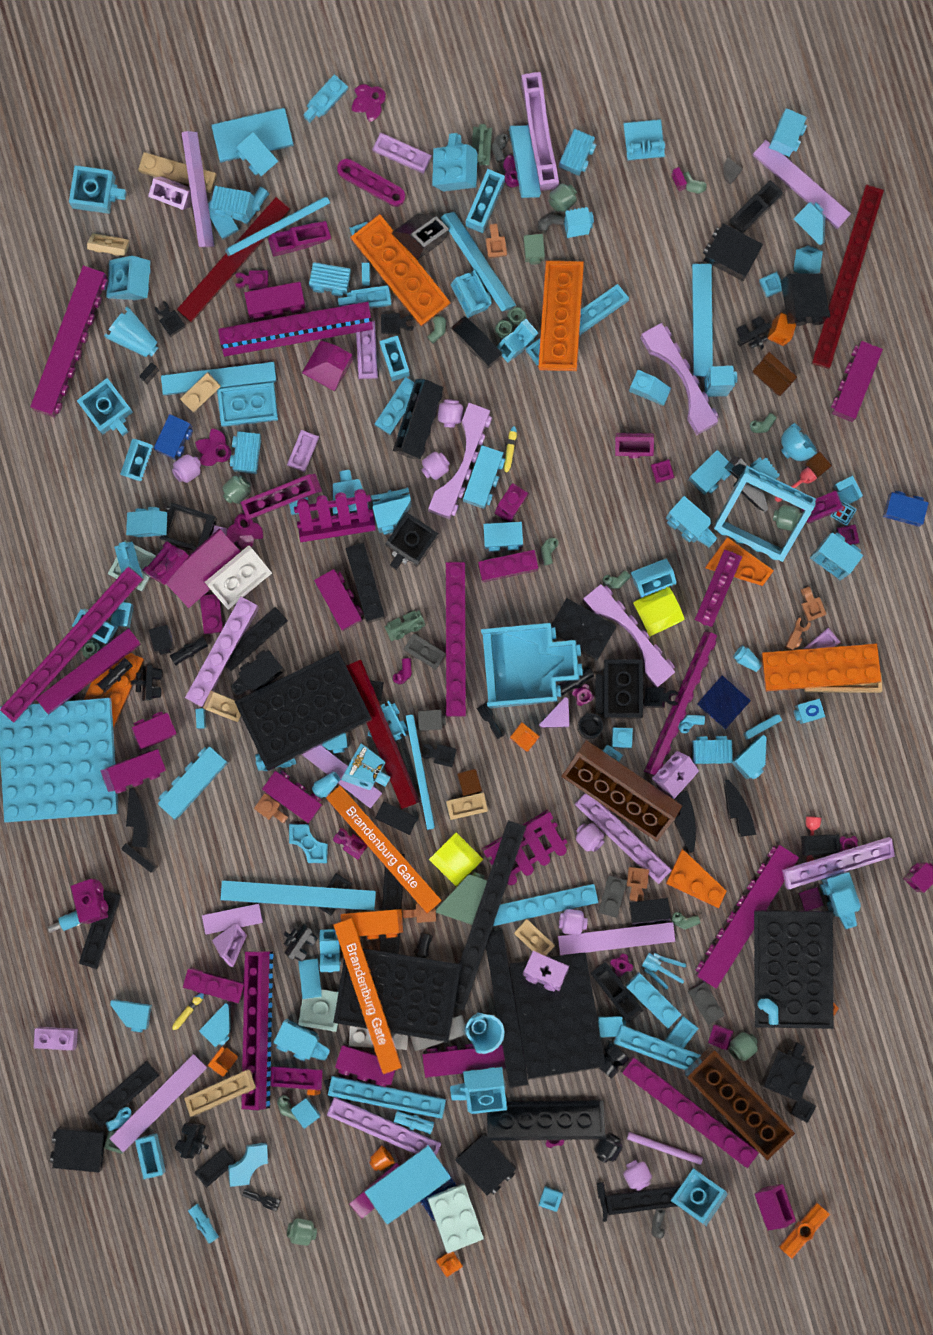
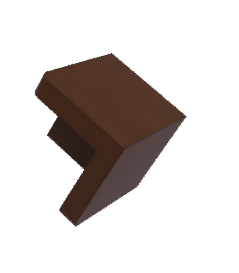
[457,769,482,797]

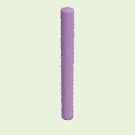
[627,1132,703,1165]

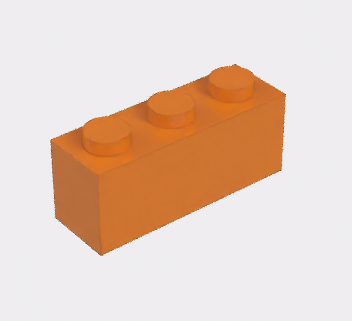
[341,909,403,939]

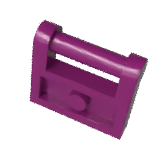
[142,541,189,585]

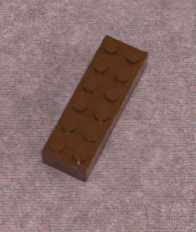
[561,740,683,842]
[683,1046,795,1161]

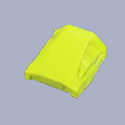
[633,587,685,637]
[429,832,483,887]

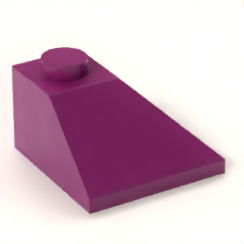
[302,340,353,392]

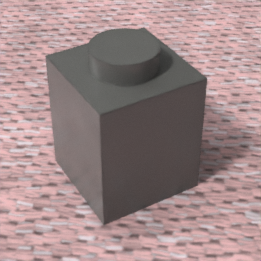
[418,710,446,731]

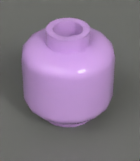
[438,399,463,428]
[421,452,450,480]
[172,454,201,483]
[576,823,604,852]
[559,909,588,935]
[623,1160,652,1191]

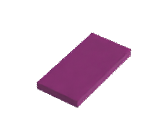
[166,528,241,608]

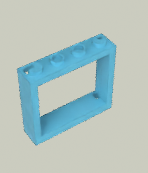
[714,465,816,562]

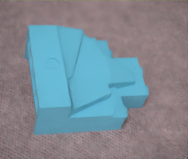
[481,623,583,708]

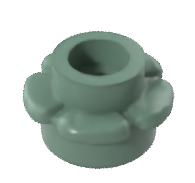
[507,307,526,325]
[495,320,513,338]
[81,639,100,658]

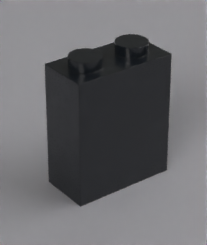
[703,223,763,282]
[780,273,830,326]
[50,1127,106,1173]
[455,1132,516,1196]

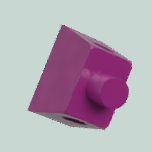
[494,483,530,522]

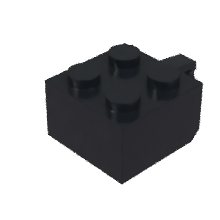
[385,512,439,570]
[230,650,285,696]
[761,1042,814,1102]

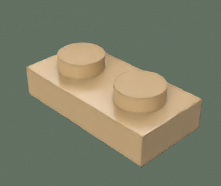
[87,233,129,256]
[180,372,221,412]
[203,691,241,722]
[446,793,488,820]
[514,919,555,956]

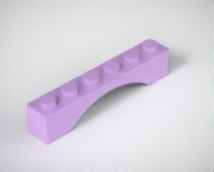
[521,72,559,191]
[640,323,719,435]
[428,403,492,519]
[582,584,675,688]
[185,597,259,707]

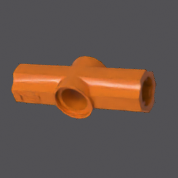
[779,1202,830,1259]

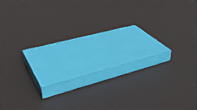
[211,108,294,163]
[365,1145,451,1225]

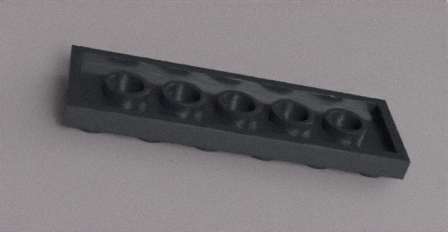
[487,1100,605,1141]

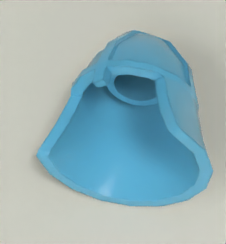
[465,1013,505,1054]

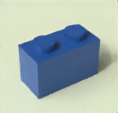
[153,414,193,461]
[883,491,929,527]

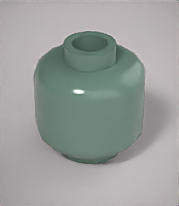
[549,183,577,212]
[222,475,251,504]
[773,505,802,531]
[729,1032,758,1061]
[287,1218,317,1246]

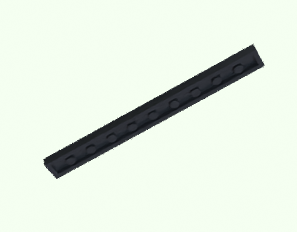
[455,820,527,1010]

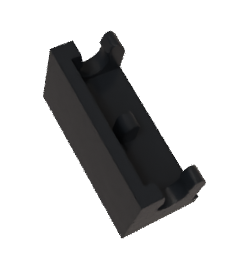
[629,898,671,927]

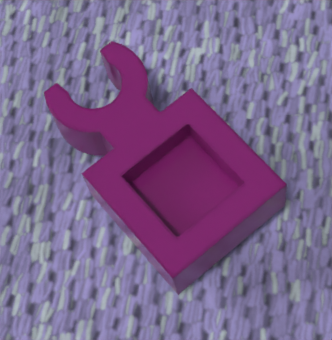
[235,270,268,291]
[333,828,368,860]

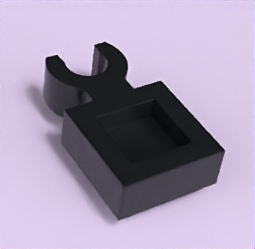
[154,301,186,337]
[381,313,414,334]
[644,687,679,708]
[421,744,457,767]

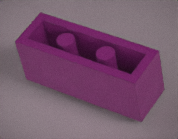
[244,282,306,320]
[478,550,539,583]
[314,569,363,632]
[100,749,166,794]
[262,770,323,824]
[182,968,244,1003]
[335,1044,395,1087]

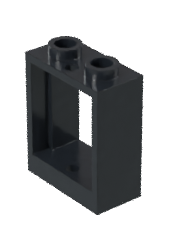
[160,503,217,551]

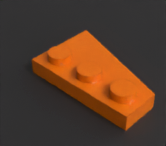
[705,537,774,586]
[666,849,727,908]

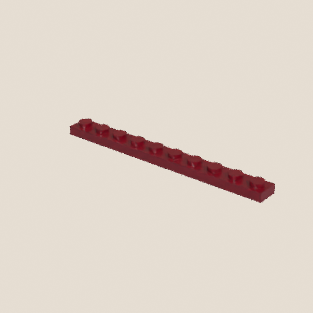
[811,185,884,369]

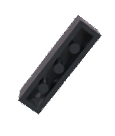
[393,379,444,459]
[345,543,385,624]

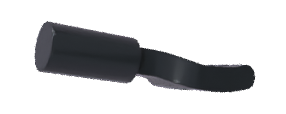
[476,703,504,740]
[596,1182,608,1222]
[242,1189,281,1211]

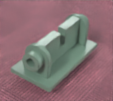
[472,124,492,166]
[384,610,426,641]

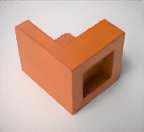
[767,313,796,346]
[510,723,540,752]
[208,1045,238,1077]

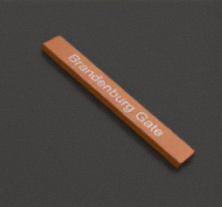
[326,785,442,914]
[334,918,402,1074]

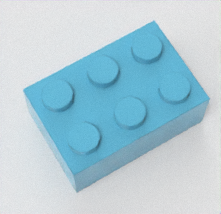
[810,532,864,581]

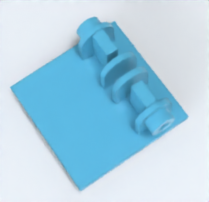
[624,120,665,160]

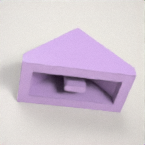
[538,697,569,728]
[212,924,247,967]

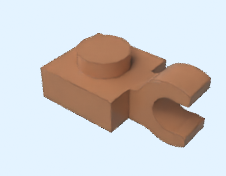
[486,224,507,259]
[801,586,827,622]
[784,618,811,650]
[254,793,288,823]
[627,867,649,901]
[402,903,436,923]

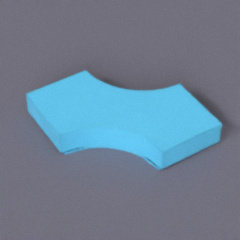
[289,824,328,863]
[228,1143,268,1187]

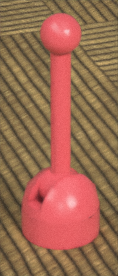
[775,467,817,502]
[805,816,821,862]

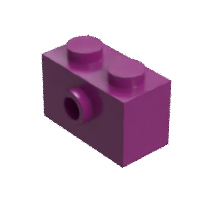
[615,433,654,458]
[131,712,177,751]
[903,862,933,893]
[71,879,108,924]
[754,1184,796,1231]

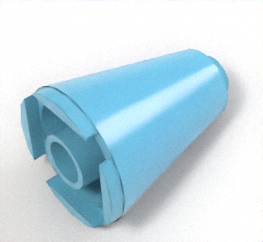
[104,307,158,357]

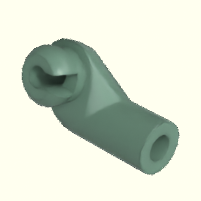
[683,171,707,194]
[427,315,446,344]
[750,413,777,434]
[540,538,559,566]
[602,570,631,589]
[672,912,701,930]
[277,1095,297,1121]

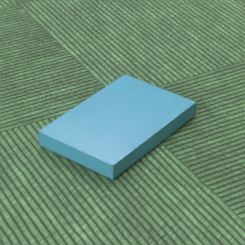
[217,382,278,427]

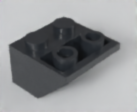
[392,213,449,260]

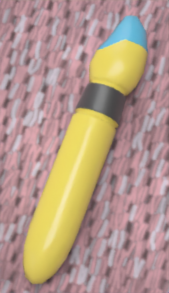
[504,427,517,473]
[172,993,204,1030]

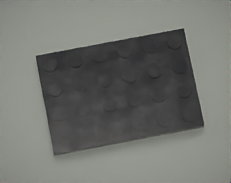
[234,651,372,771]
[754,910,834,1029]
[333,948,461,1042]
[509,952,606,1080]

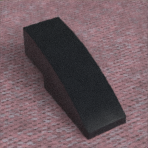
[729,180,785,233]
[451,316,503,369]
[724,456,768,512]
[723,780,756,837]
[126,788,150,848]
[671,791,696,853]
[590,962,643,1023]

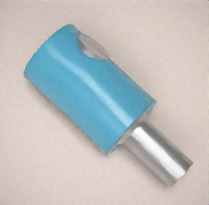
[47,911,82,933]

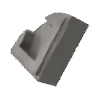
[723,158,742,185]

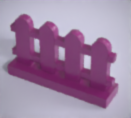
[294,489,376,543]
[694,549,742,627]
[481,809,568,886]

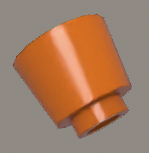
[369,1145,395,1171]

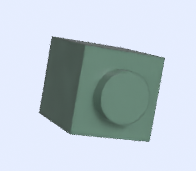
[523,234,545,265]

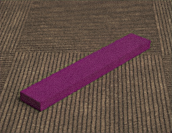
[36,628,141,715]

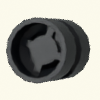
[577,713,603,739]
[599,1042,630,1079]

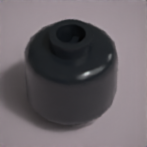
[594,1132,623,1163]

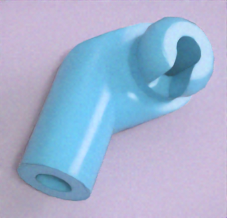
[758,998,779,1025]

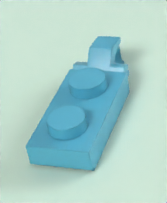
[304,75,349,123]
[338,285,392,309]

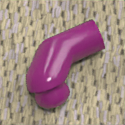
[392,658,412,685]

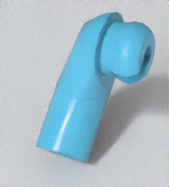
[678,715,705,734]
[106,1107,132,1131]

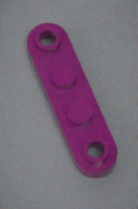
[337,159,405,207]

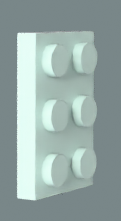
[427,1183,484,1254]

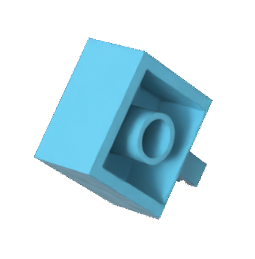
[432,133,477,191]
[69,165,127,214]
[77,378,133,436]
[666,496,717,548]
[820,872,861,929]
[274,1019,330,1061]
[450,1067,507,1114]

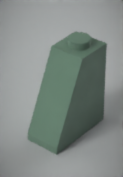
[436,872,487,925]

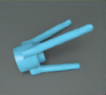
[642,953,686,989]

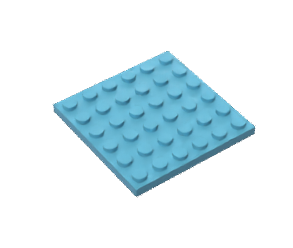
[0,698,119,823]

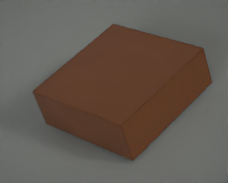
[804,452,832,478]

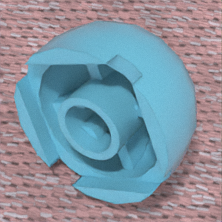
[781,423,817,462]

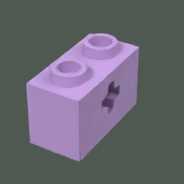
[148,176,192,210]
[652,751,699,799]
[524,951,569,992]
[34,1027,78,1050]

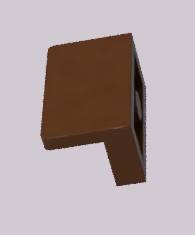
[752,352,797,397]

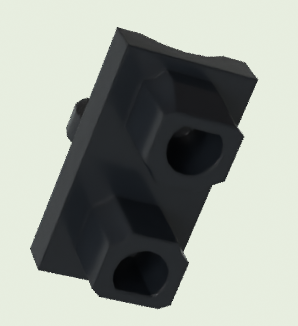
[735,316,772,350]
[130,665,162,701]
[283,924,318,961]
[175,1123,209,1159]

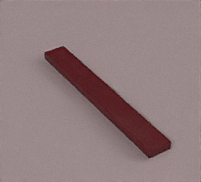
[177,197,291,323]
[346,660,420,809]

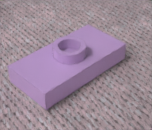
[287,430,319,473]

